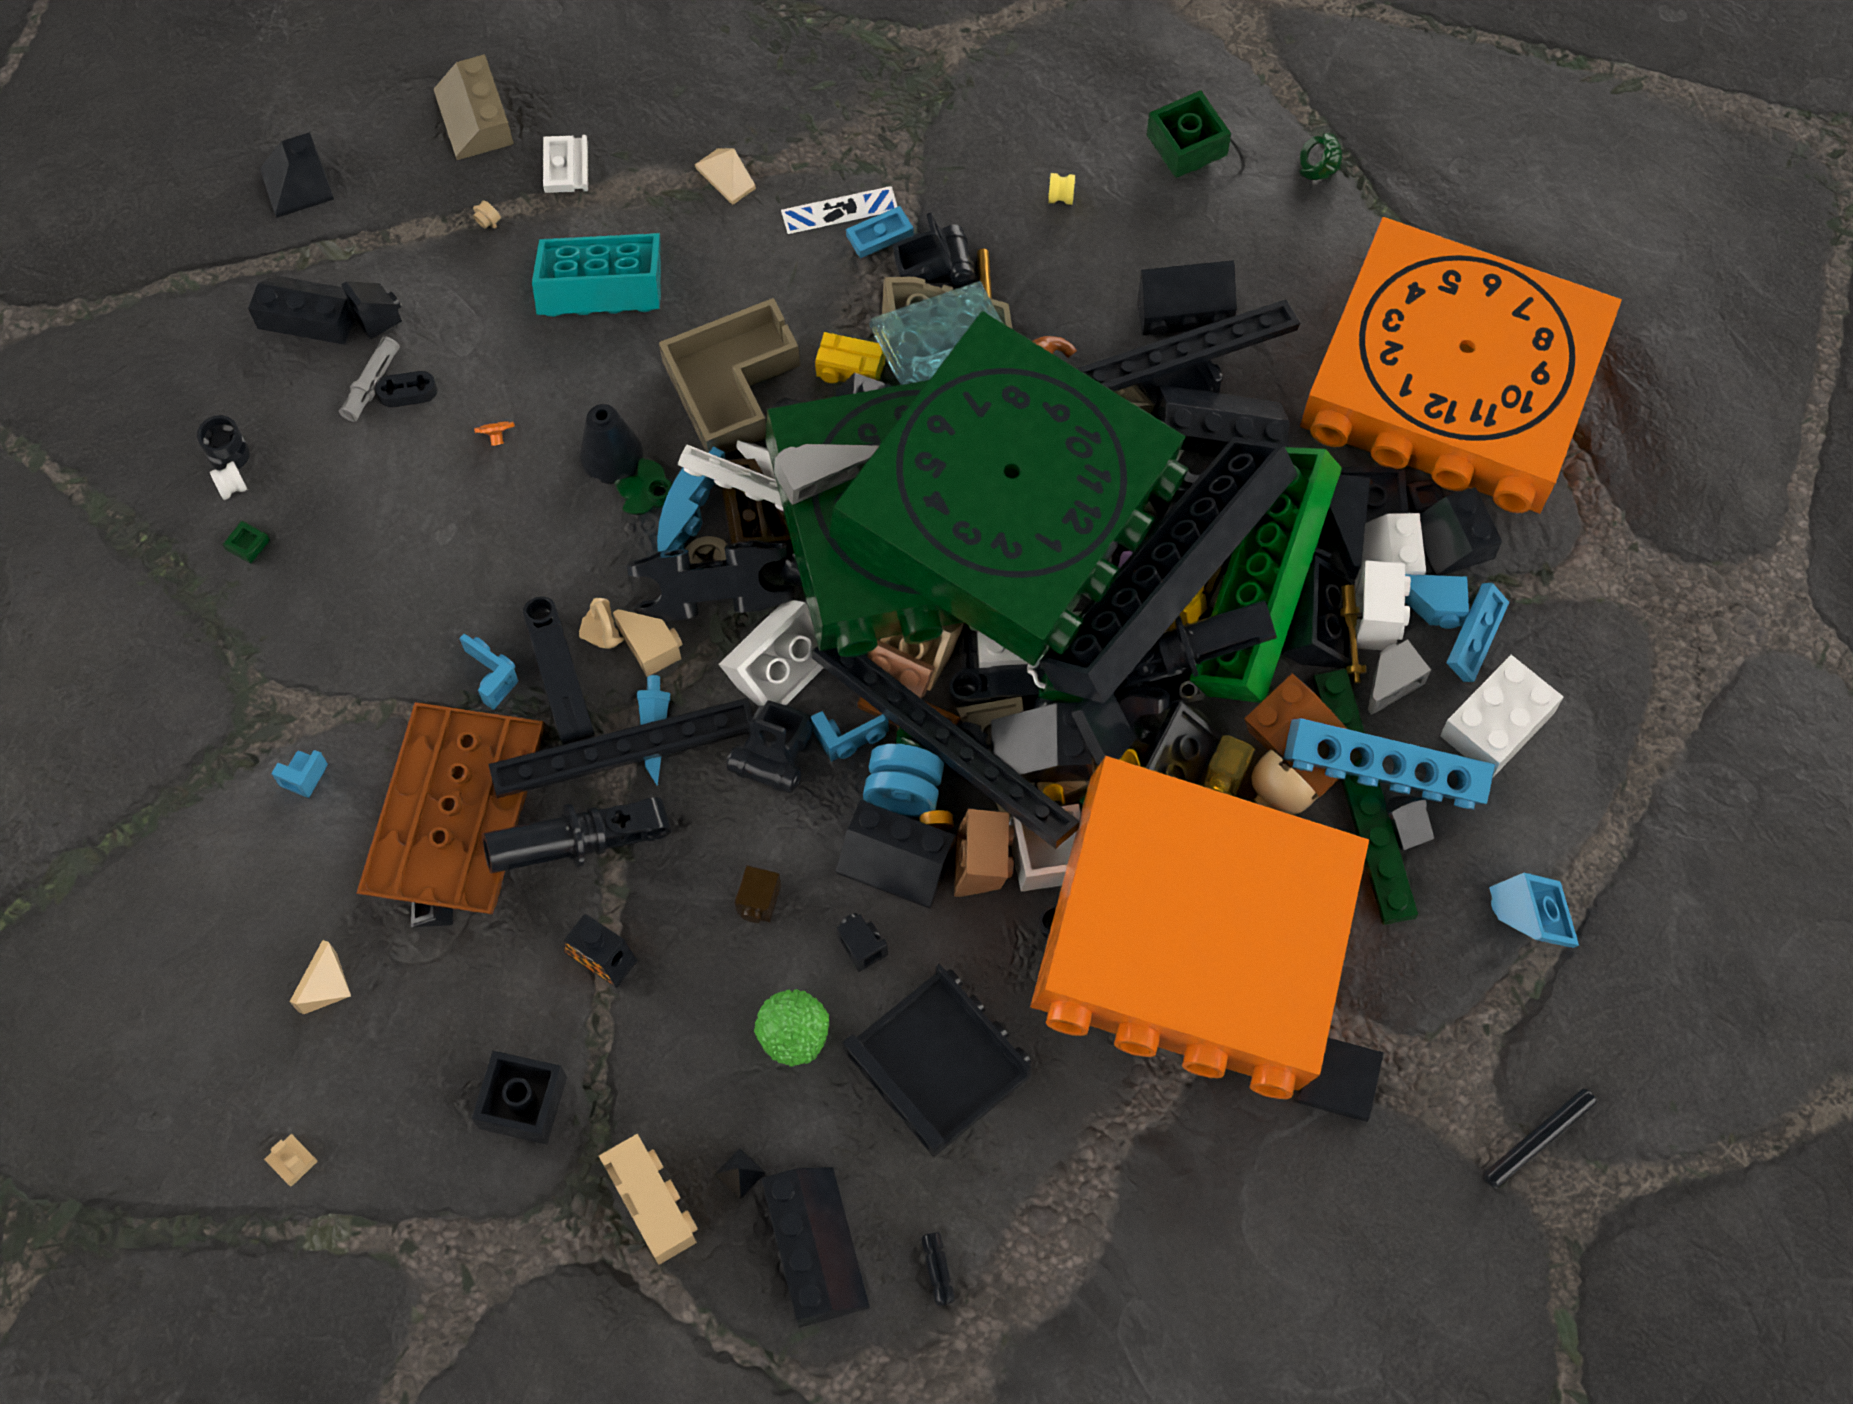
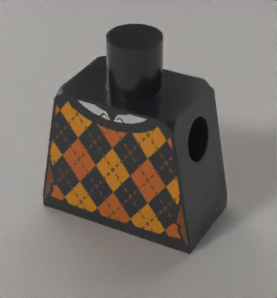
[564,914,637,988]

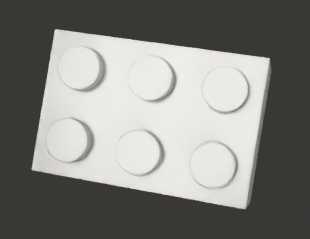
[1440,655,1563,778]

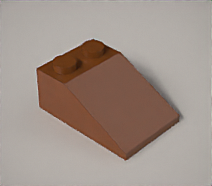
[1244,673,1362,798]

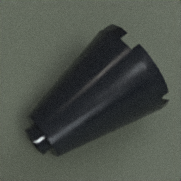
[580,404,643,484]

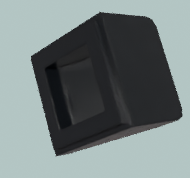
[411,902,453,927]

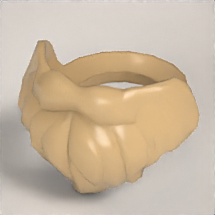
[579,598,624,649]

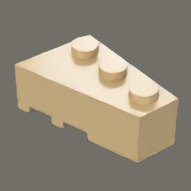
[599,1134,698,1265]

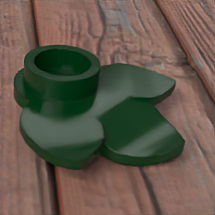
[615,458,673,515]

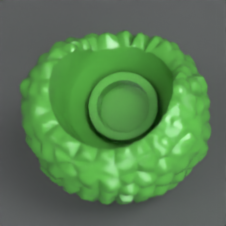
[754,989,829,1066]

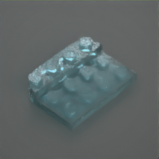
[869,281,1011,385]

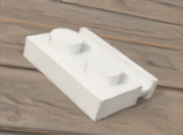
[543,135,588,193]

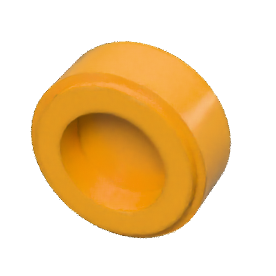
[919,810,954,831]

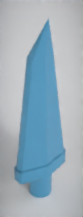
[637,675,670,786]

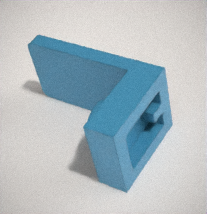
[459,634,519,710]
[811,711,889,762]

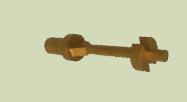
[1340,585,1366,683]

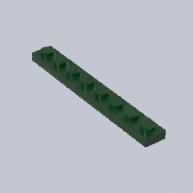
[1312,669,1418,925]

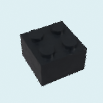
[472,1051,567,1145]

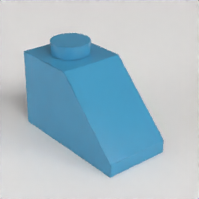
[1405,574,1469,629]

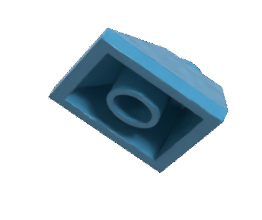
[1489,873,1579,948]

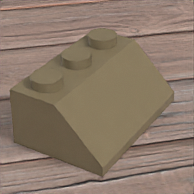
[434,54,514,160]

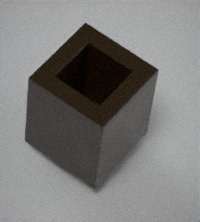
[735,865,781,923]

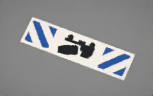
[781,186,897,234]

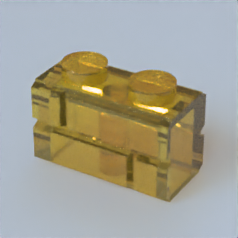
[1204,735,1255,797]

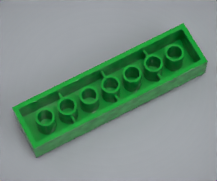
[1189,447,1342,703]

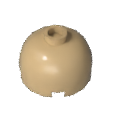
[1251,749,1319,815]

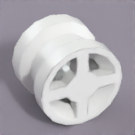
[210,461,247,500]

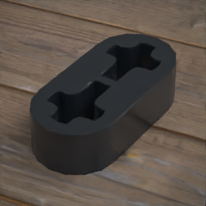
[376,371,437,407]

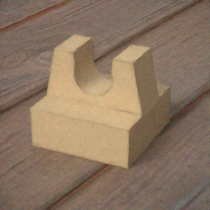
[264,1134,318,1187]

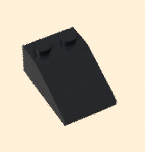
[991,702,1093,783]

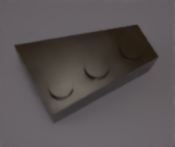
[721,458,794,559]

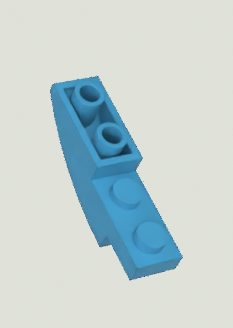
[657,446,726,552]

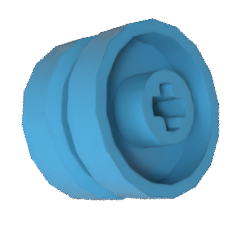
[863,744,944,817]

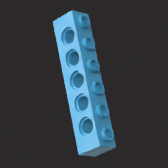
[1283,718,1495,809]

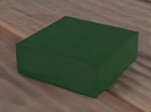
[222,521,270,564]

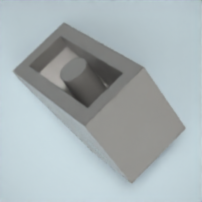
[1368,639,1431,715]

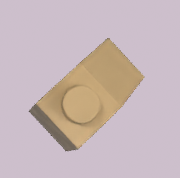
[613,609,683,677]

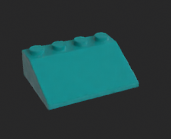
[532,233,661,317]

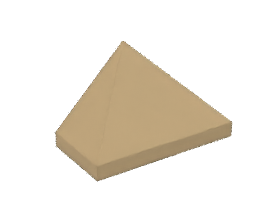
[695,148,756,205]
[290,940,351,1014]

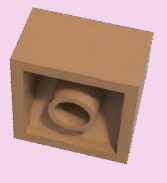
[954,809,1014,897]

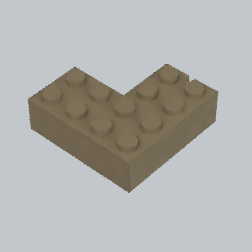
[659,298,800,454]

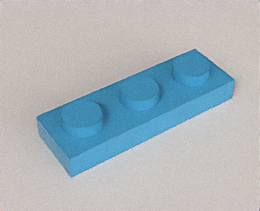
[1446,583,1509,682]

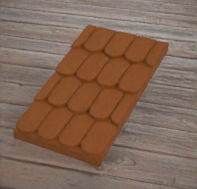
[356,702,545,915]

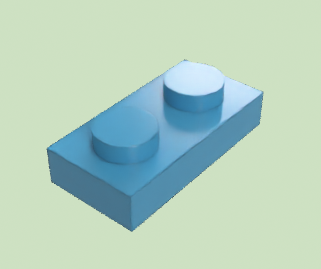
[846,206,914,258]

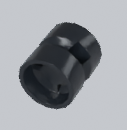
[197,415,250,471]

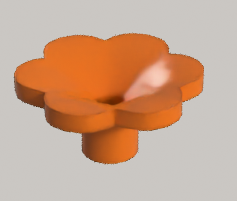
[474,421,514,446]

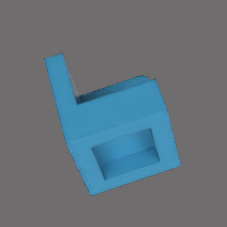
[271,750,328,798]

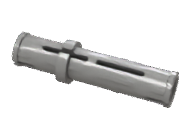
[339,337,400,422]

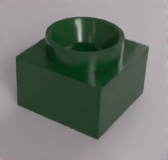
[1146,90,1231,178]

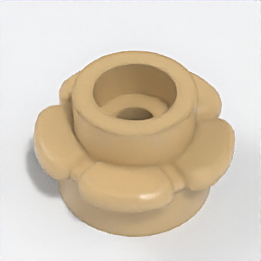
[473,201,501,229]

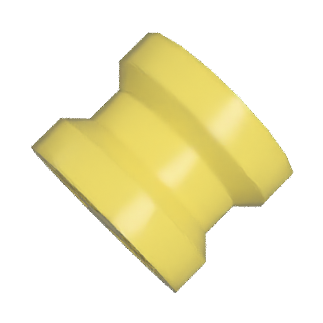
[1049,173,1075,205]

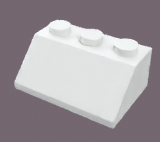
[719,600,823,706]

